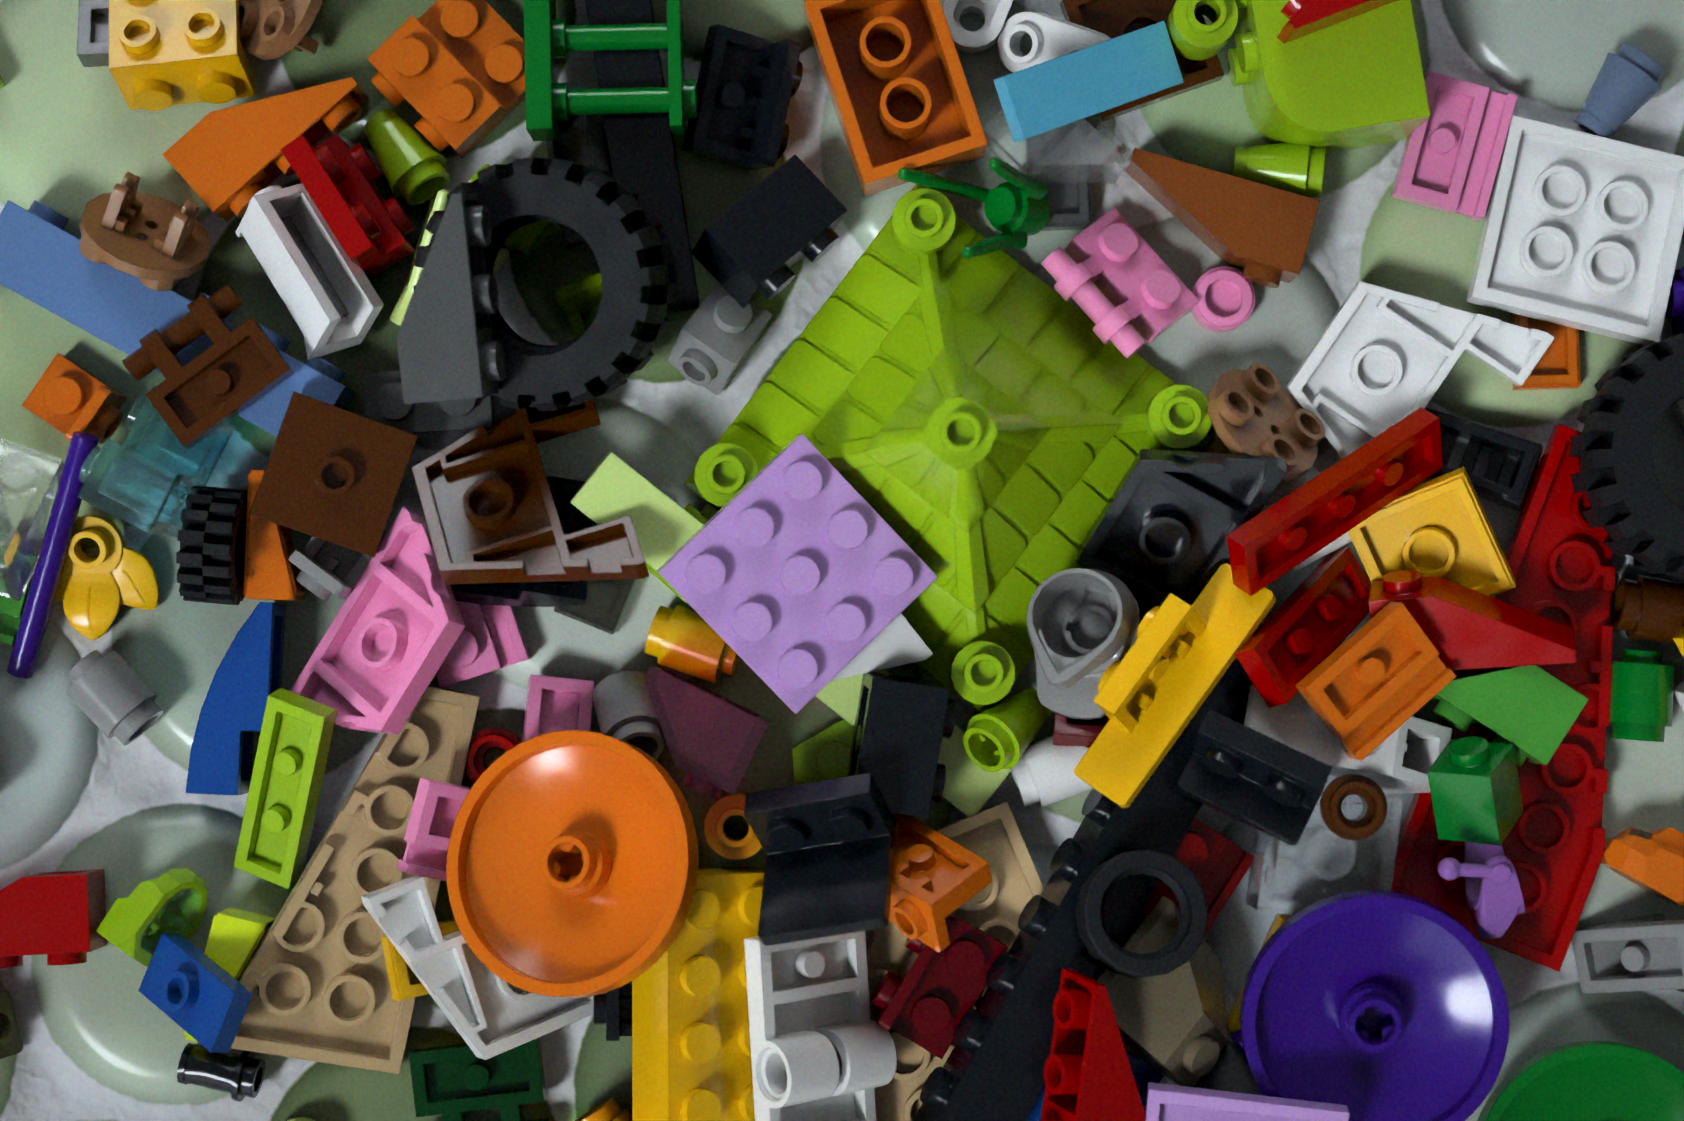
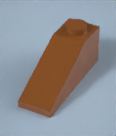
[1125,148,1320,288]

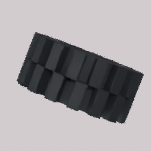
[176,486,247,605]

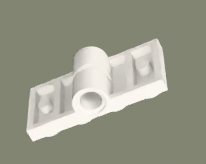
[744,931,897,1121]

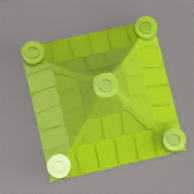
[684,185,1212,713]

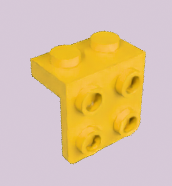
[109,0,255,111]

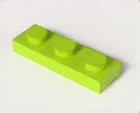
[233,688,337,889]

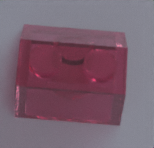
[644,665,772,800]

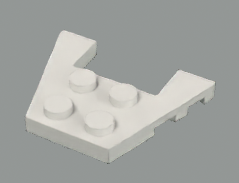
[1285,281,1555,486]
[361,875,594,1060]

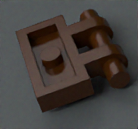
[122,284,294,449]

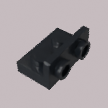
[1177,709,1332,846]

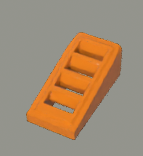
[243,470,305,601]

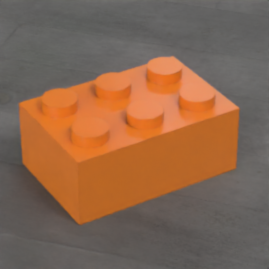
[804,0,988,197]

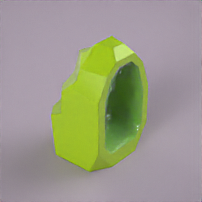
[96,868,207,968]

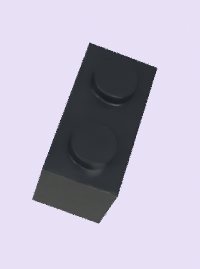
[691,154,847,309]
[846,672,956,818]

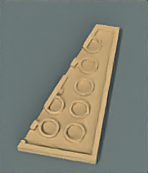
[231,686,480,1075]

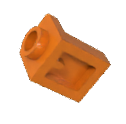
[22,353,127,444]

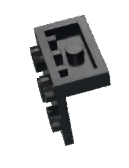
[744,772,896,946]

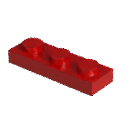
[1235,547,1371,708]

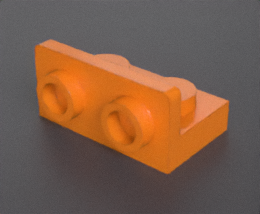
[889,813,992,952]

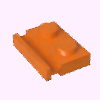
[1295,602,1457,761]

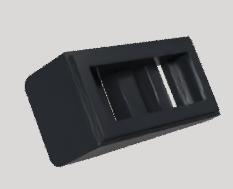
[1425,407,1543,511]

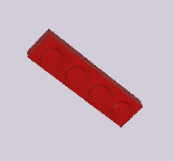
[1226,407,1443,596]

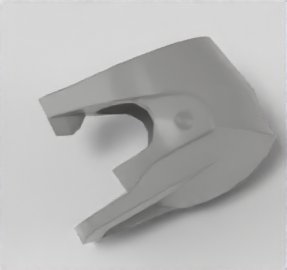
[1027,568,1140,720]

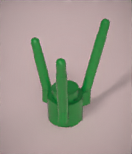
[897,157,1050,259]

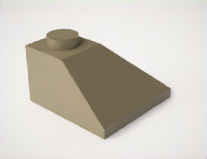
[1097,896,1228,1087]

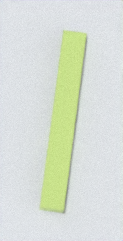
[570,451,1011,817]

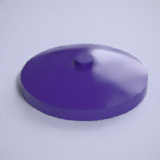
[1240,890,1509,1121]

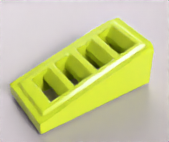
[184,907,276,1043]

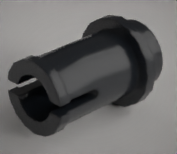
[177,1043,265,1102]

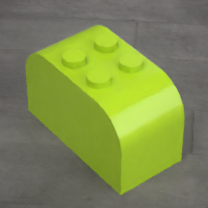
[1228,0,1431,153]

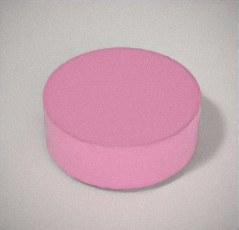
[1191,267,1255,332]

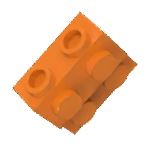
[367,0,525,159]

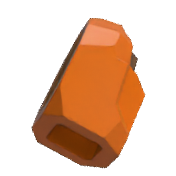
[1601,826,1684,909]

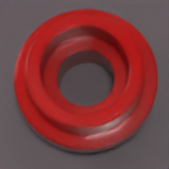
[465,728,522,783]

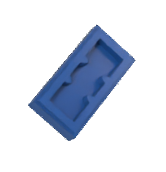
[138,933,253,1053]

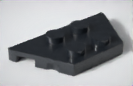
[1076,449,1287,622]

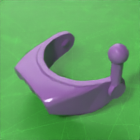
[1438,842,1525,939]

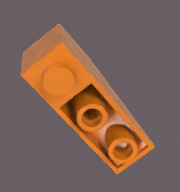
[162,77,368,222]

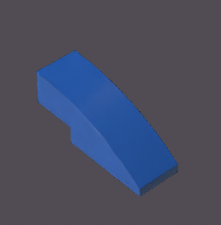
[186,602,286,795]

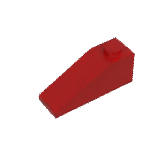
[1369,570,1576,670]

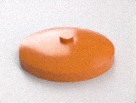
[446,730,699,998]

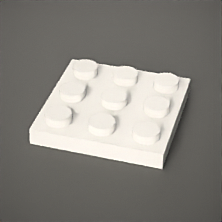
[1466,115,1684,346]

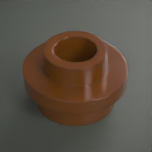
[1320,774,1387,840]

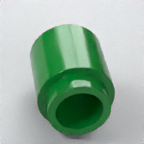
[1610,649,1676,742]

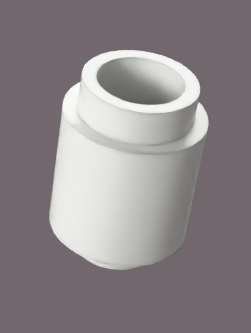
[1010,735,1093,807]

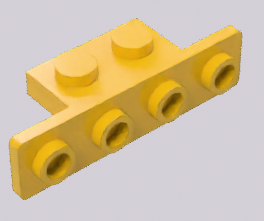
[1074,563,1276,808]

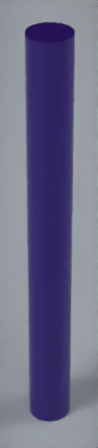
[7,431,99,678]

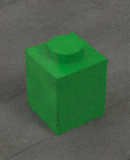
[1427,736,1524,846]

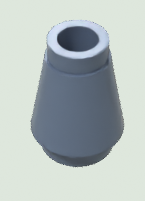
[1574,43,1666,138]

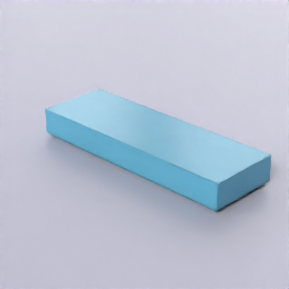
[993,21,1184,143]

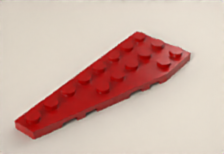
[1378,424,1616,972]

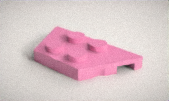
[290,507,465,735]

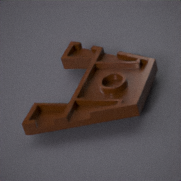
[412,399,649,584]

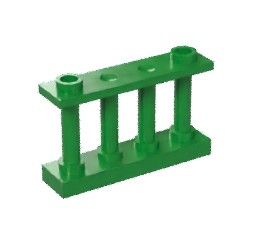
[523,0,698,141]

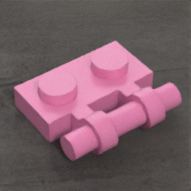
[1041,207,1199,359]

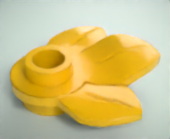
[32,514,160,640]

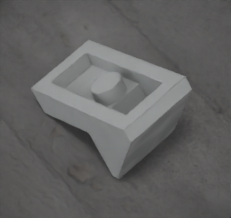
[1571,913,1684,994]

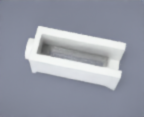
[235,183,384,360]

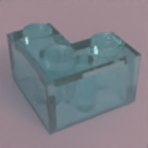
[77,386,236,538]

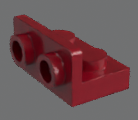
[871,912,1008,1059]

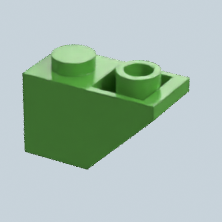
[1432,665,1589,768]

